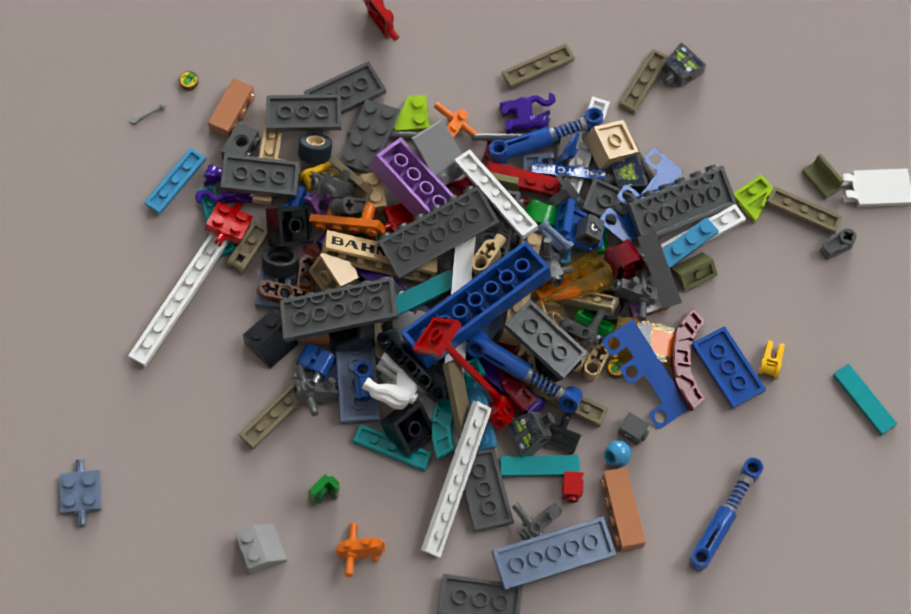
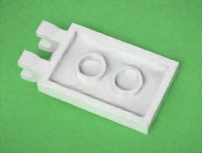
[841,169,911,207]

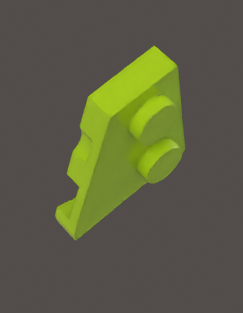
[394,95,430,132]
[733,174,773,223]

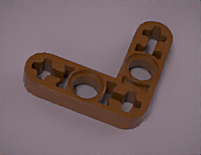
[256,255,316,303]

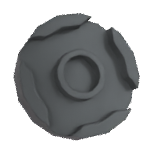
[547,172,584,207]

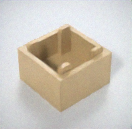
[584,120,639,170]

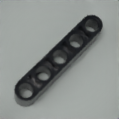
[377,328,449,402]

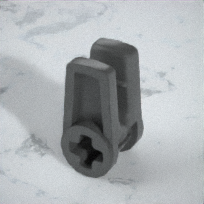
[330,197,368,215]
[820,228,857,260]

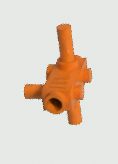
[433,101,479,138]
[336,523,386,578]

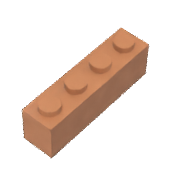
[600,467,646,552]

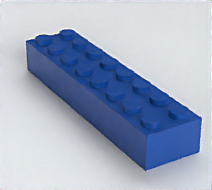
[401,241,551,369]

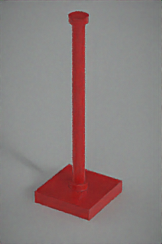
[412,317,506,410]

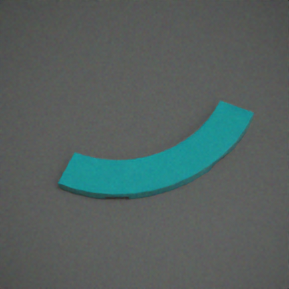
[432,357,486,460]

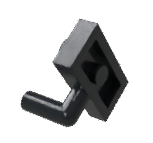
[546,413,581,453]

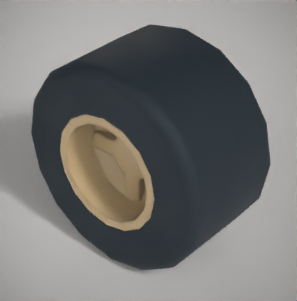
[298,132,332,165]

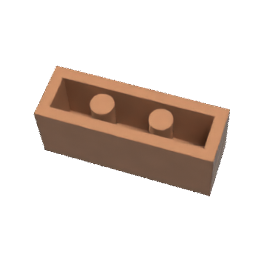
[208,78,256,139]

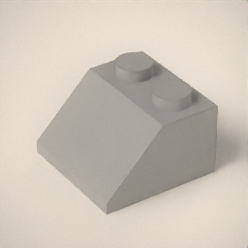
[235,524,287,575]

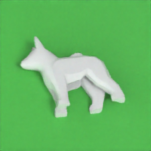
[362,353,425,409]

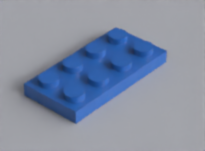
[691,326,766,409]

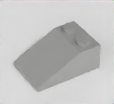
[411,119,464,186]

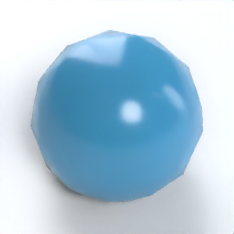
[604,440,632,468]

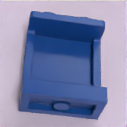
[554,197,606,254]

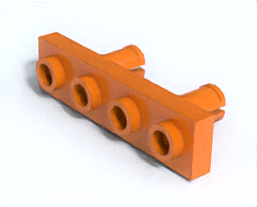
[309,199,386,236]

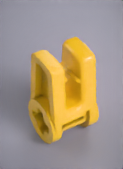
[299,161,338,193]
[758,340,785,379]

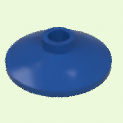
[556,133,579,165]

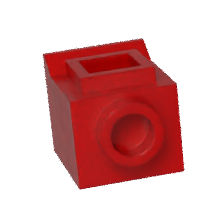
[488,395,516,431]
[562,471,584,503]

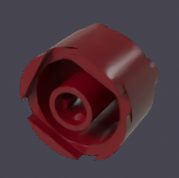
[601,239,645,283]

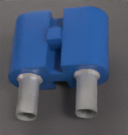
[293,343,336,383]

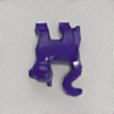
[499,92,556,134]
[195,164,253,204]

